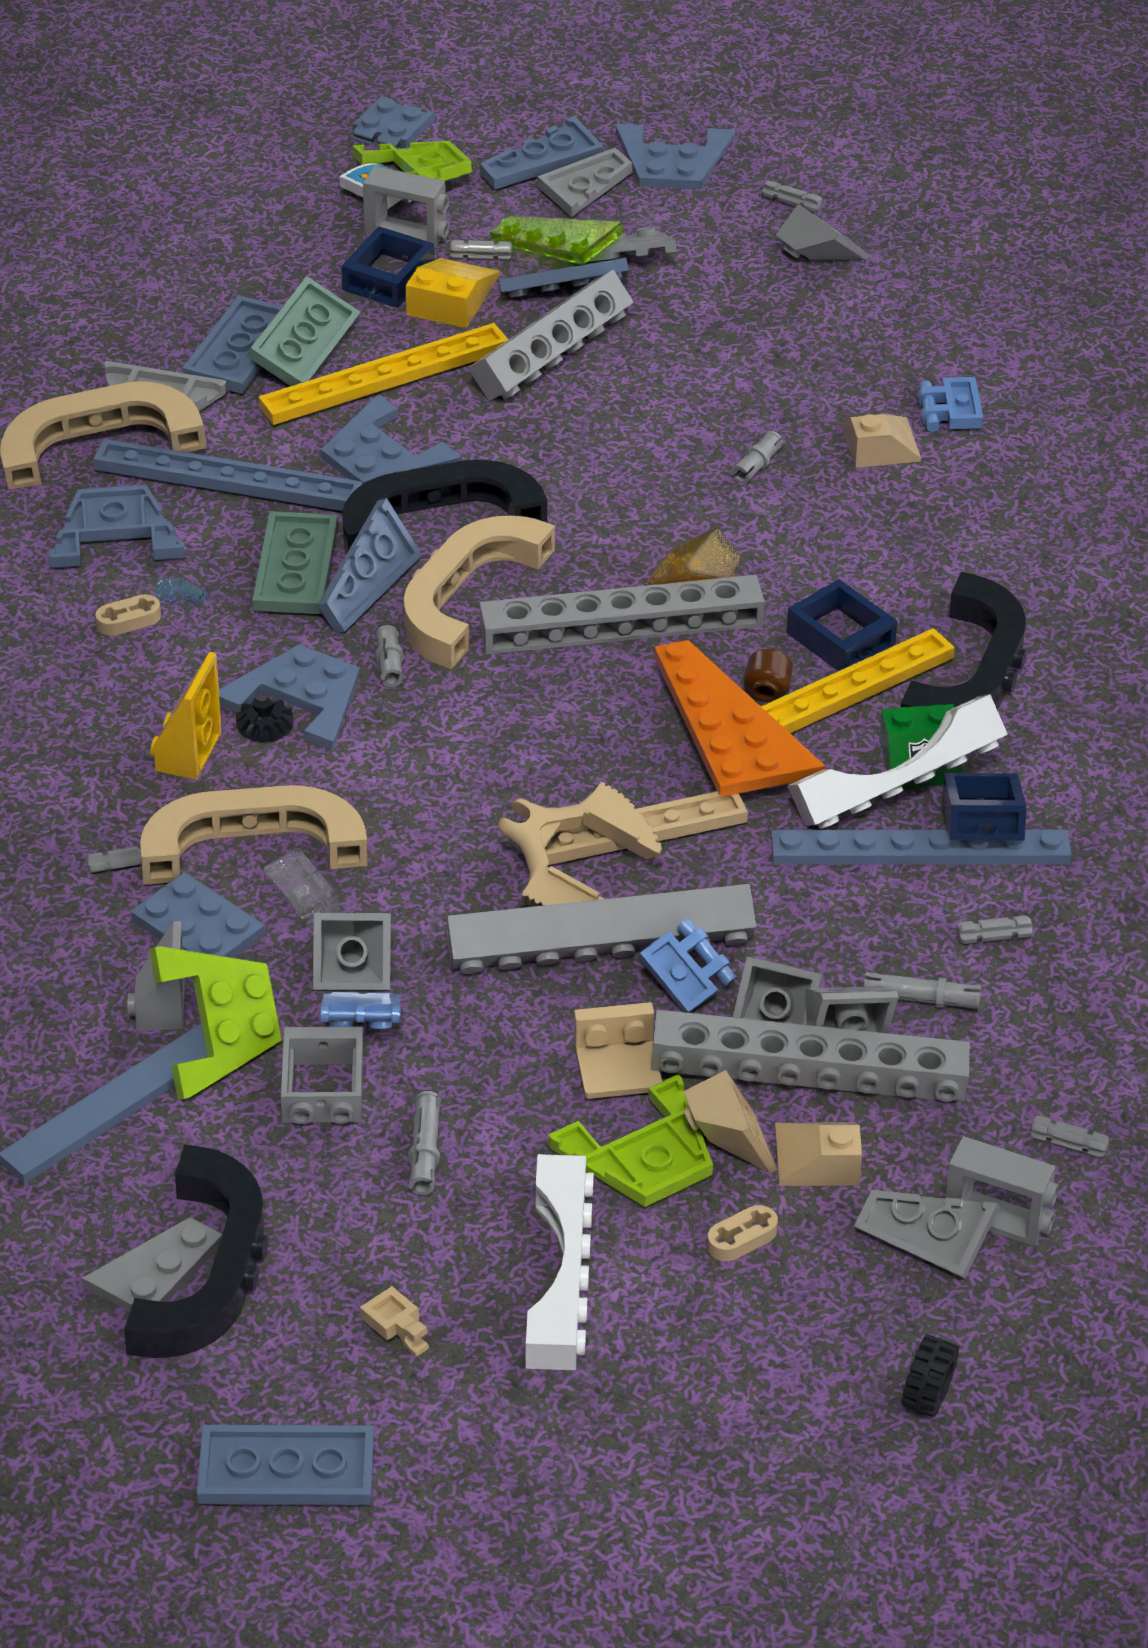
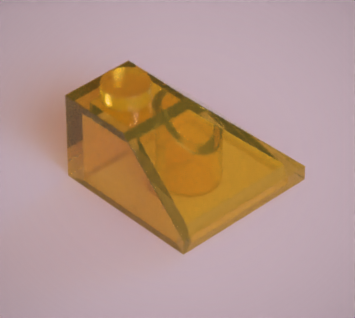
[643,527,742,586]

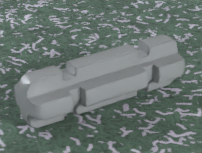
[762,181,822,212]
[450,240,512,260]
[87,846,141,873]
[957,916,1032,944]
[1031,1115,1109,1158]

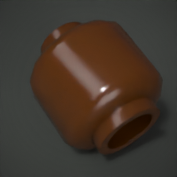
[744,648,793,702]

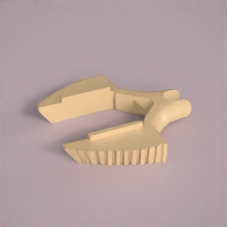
[498,782,662,907]

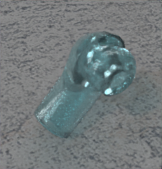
[155,577,209,606]

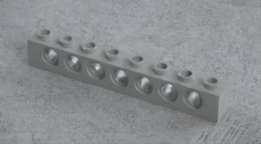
[480,575,765,654]
[651,1010,970,1102]

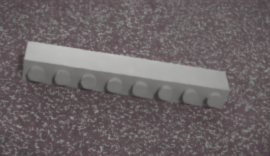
[446,884,756,974]

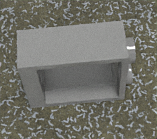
[363,166,450,248]
[281,1027,364,1124]
[945,1136,1059,1246]

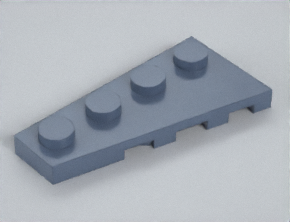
[480,116,604,190]
[499,257,628,297]
[318,498,422,633]

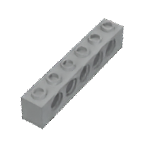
[468,270,633,400]

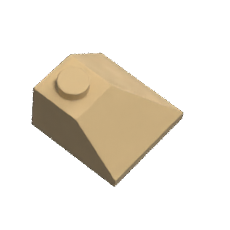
[842,414,921,468]
[683,1070,778,1172]
[775,1122,862,1186]

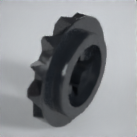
[236,697,294,742]

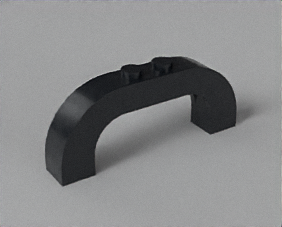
[342,460,548,554]
[900,572,1027,710]
[124,1144,268,1358]

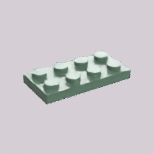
[246,276,360,386]
[252,511,338,614]

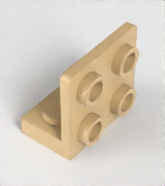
[574,1002,662,1099]

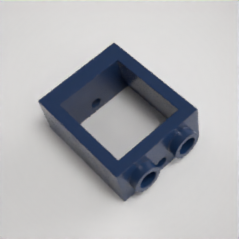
[341,226,435,308]
[786,579,897,671]
[942,773,1027,840]

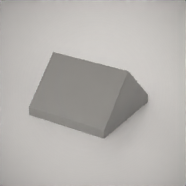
[806,986,899,1033]

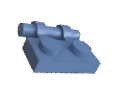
[917,377,983,432]
[638,918,737,1013]

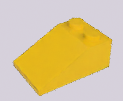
[406,258,500,328]
[150,652,222,780]

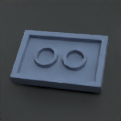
[130,872,265,958]

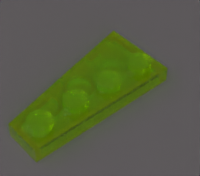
[489,216,624,265]

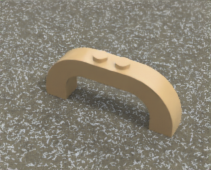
[0,381,207,490]
[404,516,555,669]
[140,785,367,885]

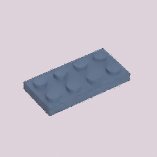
[182,295,283,394]
[197,1425,374,1505]

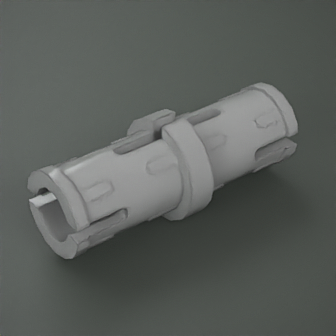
[731,431,783,484]
[375,625,404,687]

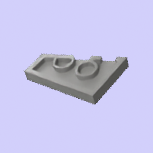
[537,148,632,217]
[567,227,677,263]
[854,1190,1000,1279]
[82,1217,222,1312]

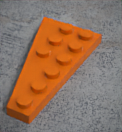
[654,640,825,797]

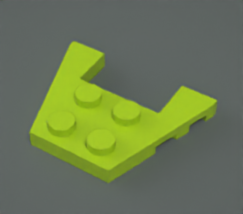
[353,141,472,197]
[149,946,282,1100]
[548,1074,713,1207]

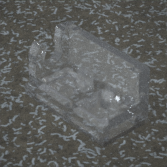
[264,847,342,929]

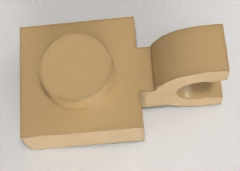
[360,1286,429,1357]

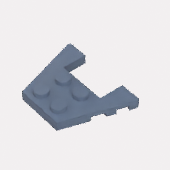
[616,124,735,189]
[321,394,462,484]
[49,484,185,568]
[219,644,360,750]

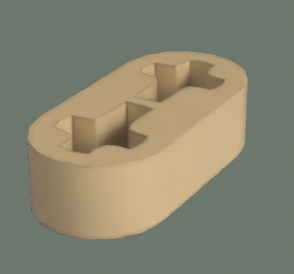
[95,594,161,636]
[708,1205,778,1261]

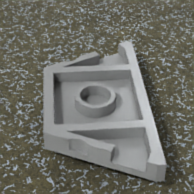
[104,361,227,411]

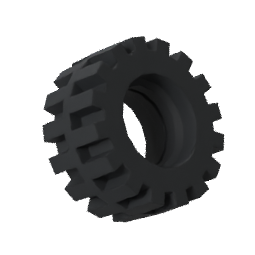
[901,1334,960,1417]

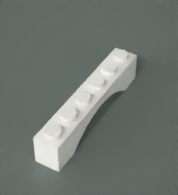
[788,694,1008,829]
[526,1154,594,1370]

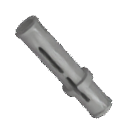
[864,972,982,1010]
[408,1091,441,1195]

